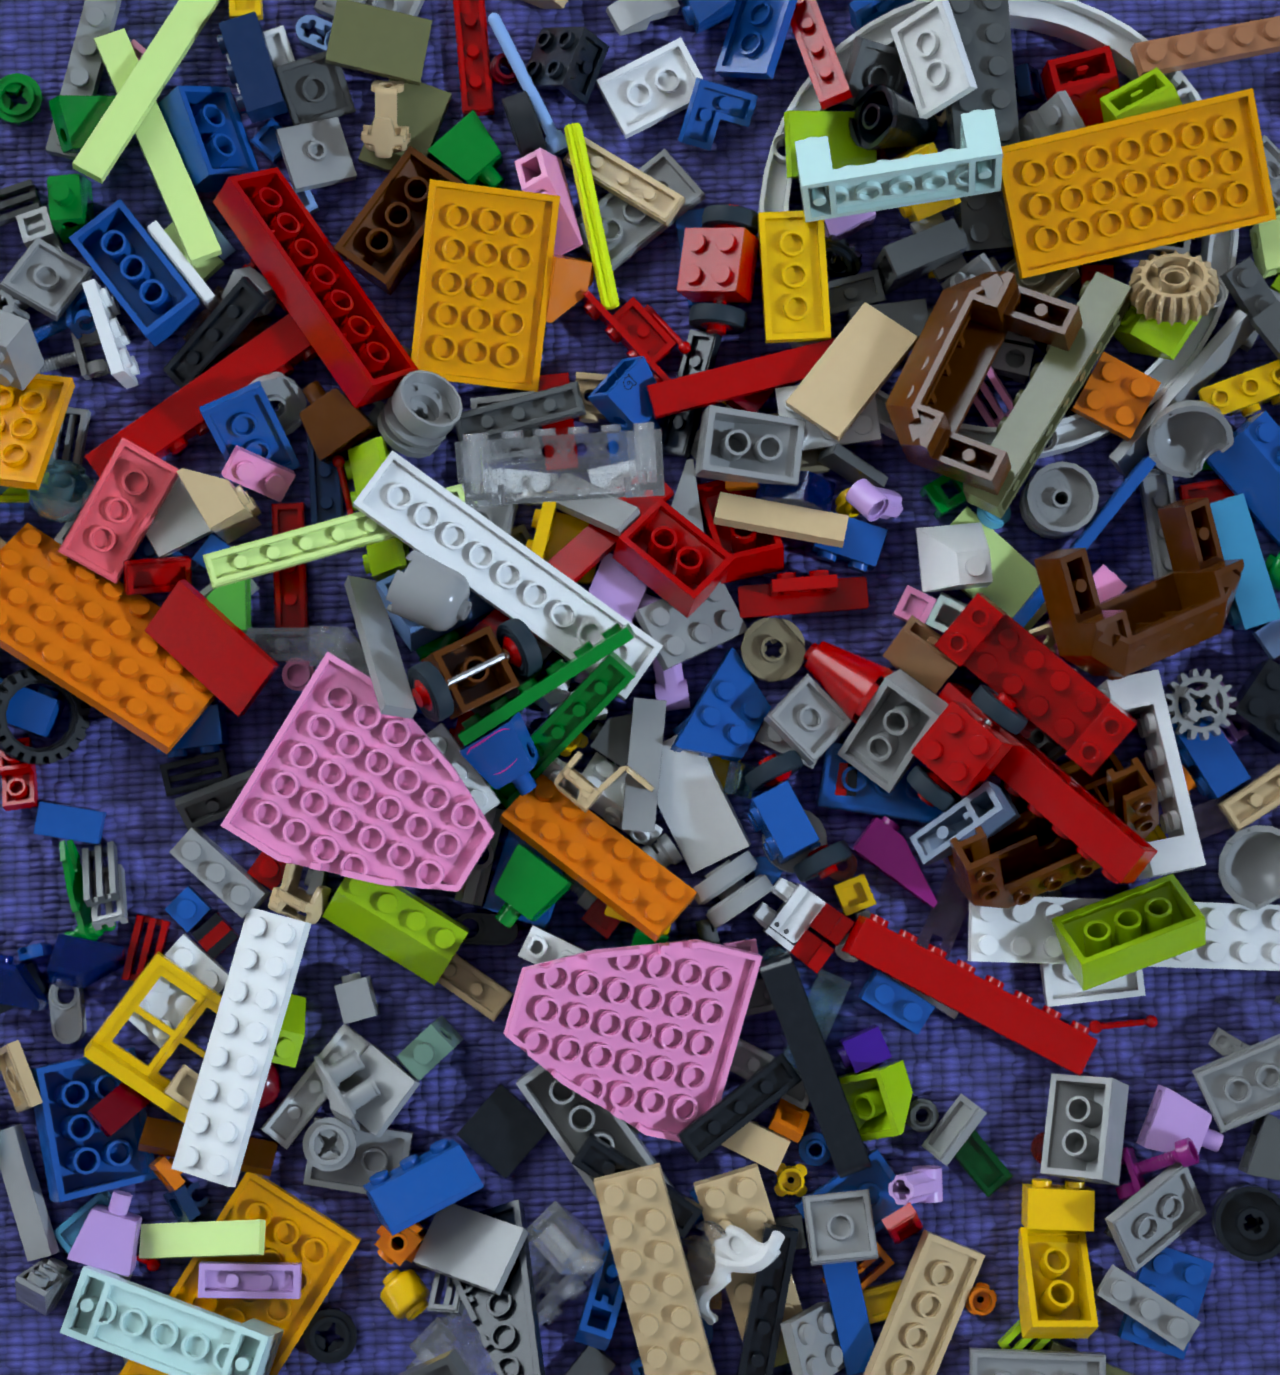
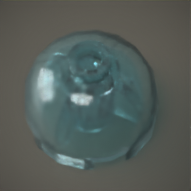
[27,459,95,523]

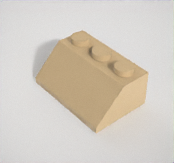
[176,468,262,544]

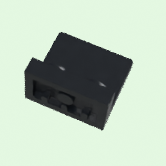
[526,27,609,104]

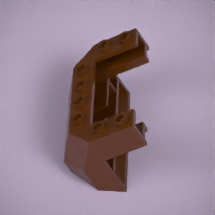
[943,752,1159,908]

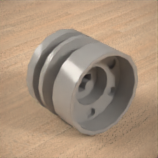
[377,370,463,458]

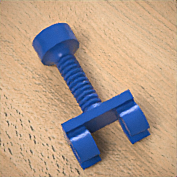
[32,292,96,347]

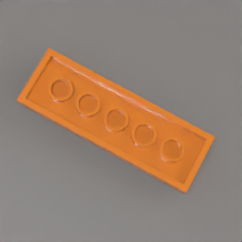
[499,774,697,942]

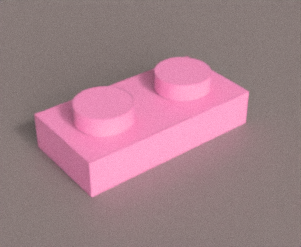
[221,445,296,503]

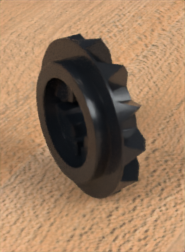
[825,234,863,277]
[304,1308,357,1364]

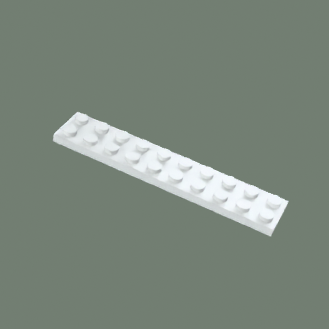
[352,450,663,700]
[968,897,1280,971]

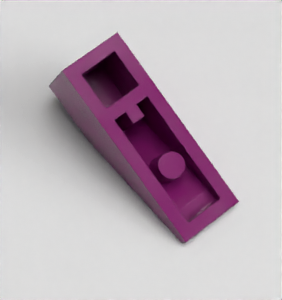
[851,816,938,908]

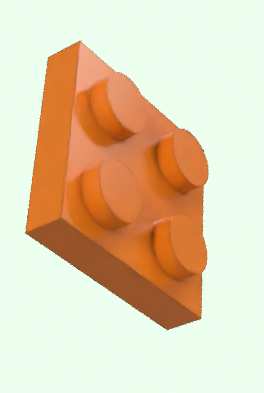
[1071,351,1161,441]

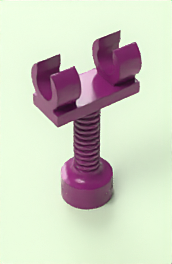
[1115,1137,1199,1200]

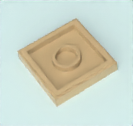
[0,1040,43,1113]

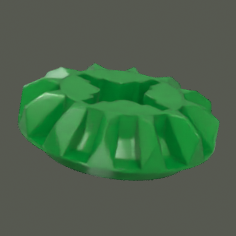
[0,73,44,125]

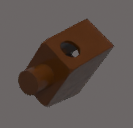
[299,381,378,464]

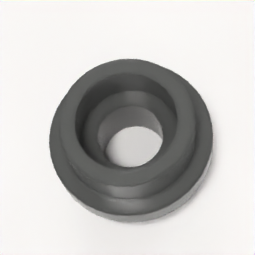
[906,1098,939,1132]

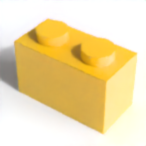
[1021,1178,1095,1232]

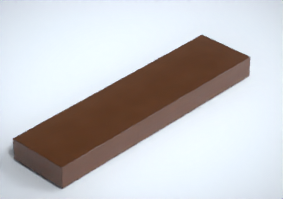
[138,1117,278,1177]

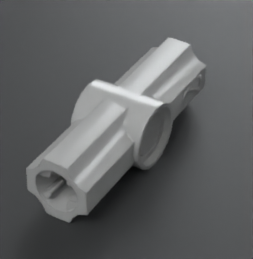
[454,808,505,906]

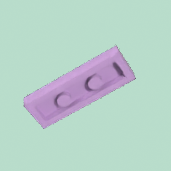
[198,1261,302,1299]

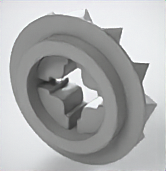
[303,1117,356,1172]

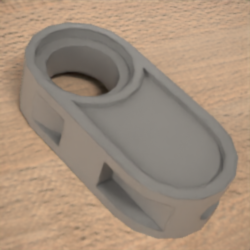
[48,978,87,1044]

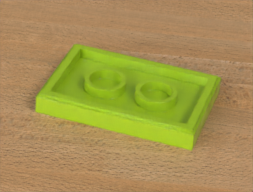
[784,110,877,178]

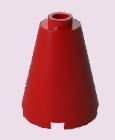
[804,641,894,724]

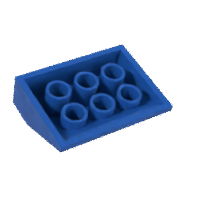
[30,1047,158,1203]

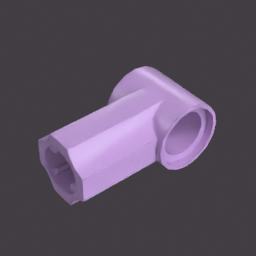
[846,479,903,522]
[652,657,690,711]
[888,1165,943,1205]

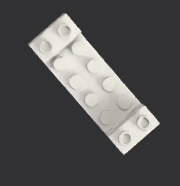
[1097,669,1206,880]

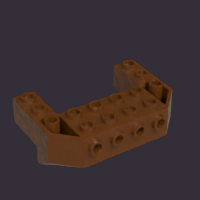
[885,271,1083,495]
[1034,497,1244,680]

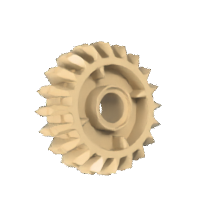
[1129,250,1220,327]

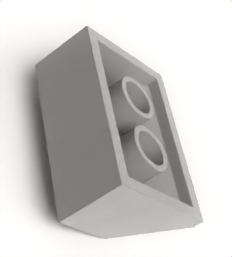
[1040,1073,1129,1186]

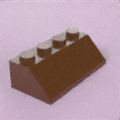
[334,146,462,296]

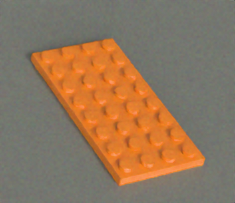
[0,523,216,754]

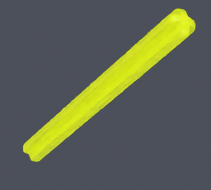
[564,123,620,310]

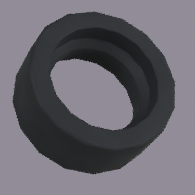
[502,91,546,157]

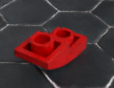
[0,737,38,811]

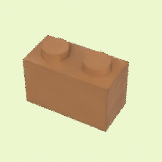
[883,615,958,694]

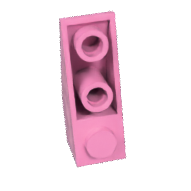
[514,148,583,255]

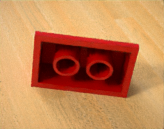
[612,498,735,618]

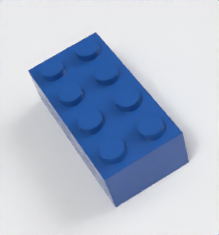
[69,199,206,347]

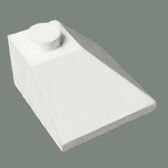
[916,522,993,593]

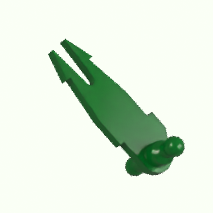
[59,839,116,944]

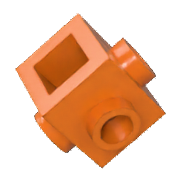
[375,1222,426,1266]

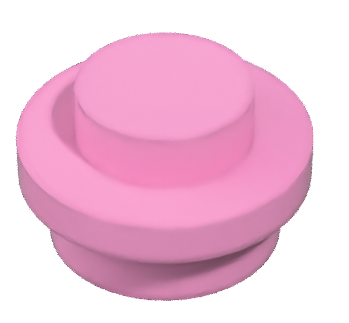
[282,658,315,691]

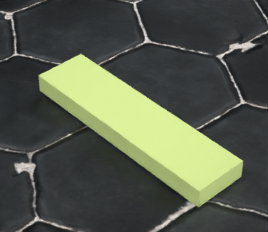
[139,1219,266,1259]

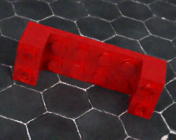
[934,593,1137,776]

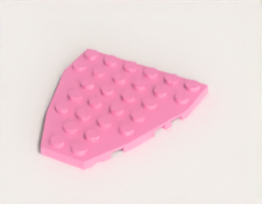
[220,652,495,892]
[504,939,762,1143]

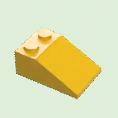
[1018,1227,1099,1339]

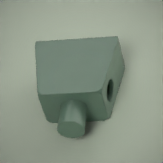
[396,1015,464,1082]

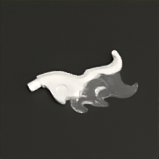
[681,1220,785,1325]

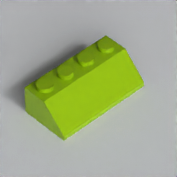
[344,436,411,581]
[1052,873,1206,991]
[322,877,469,986]

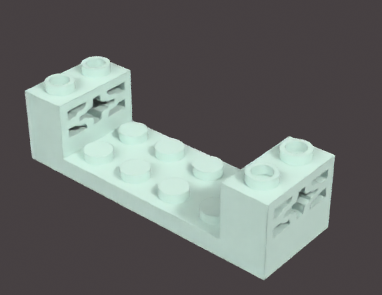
[795,109,1003,223]
[60,1265,285,1375]

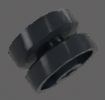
[1211,1183,1280,1262]

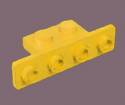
[1198,360,1280,417]

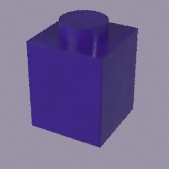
[837,1024,892,1073]

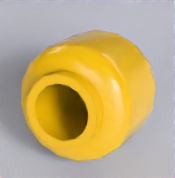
[380,1269,430,1321]

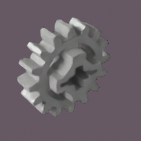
[1165,669,1236,741]

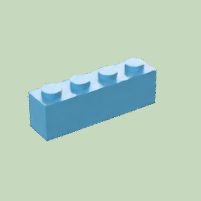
[1210,493,1280,630]

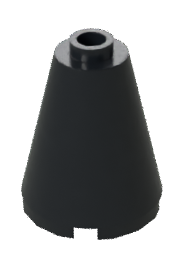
[849,84,938,150]

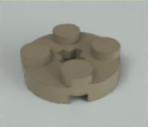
[740,617,805,683]

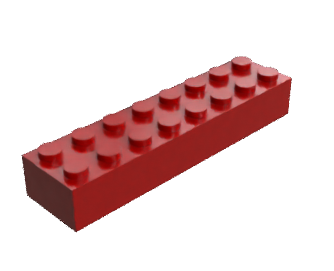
[213,167,418,408]

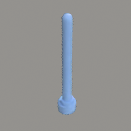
[488,13,568,156]

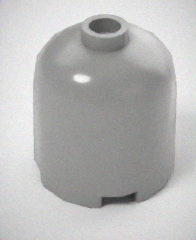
[386,550,472,631]

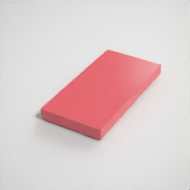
[58,437,179,584]

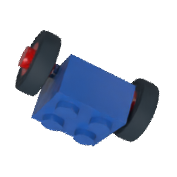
[745,750,852,883]

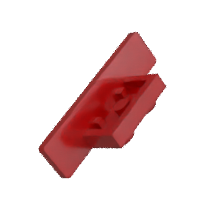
[583,290,677,383]
[737,570,869,619]

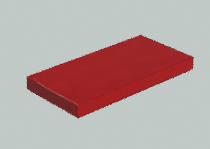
[144,580,280,717]

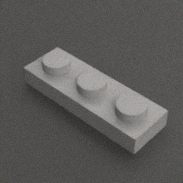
[1095,1264,1201,1351]

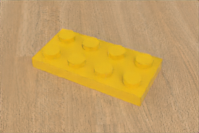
[757,210,831,343]

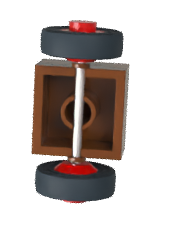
[408,618,543,722]

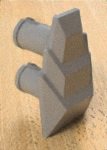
[314,1050,381,1131]

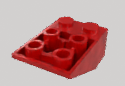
[1040,45,1120,127]

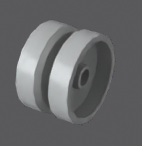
[1019,461,1099,540]
[693,850,774,929]

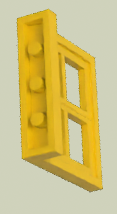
[84,951,222,1124]

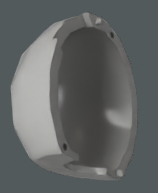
[1147,400,1234,478]
[1218,825,1280,910]

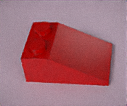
[697,480,784,584]

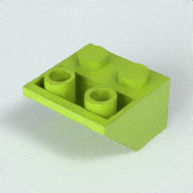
[1100,67,1183,122]

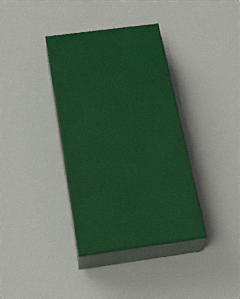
[954,1130,1013,1197]

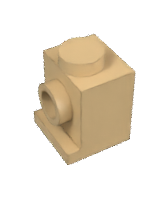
[576,372,608,423]

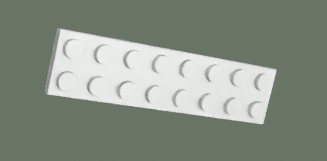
[171,908,311,1187]

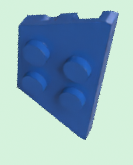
[670,648,771,762]

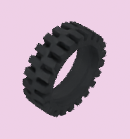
[0,667,90,765]

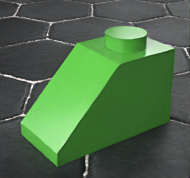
[206,578,251,633]

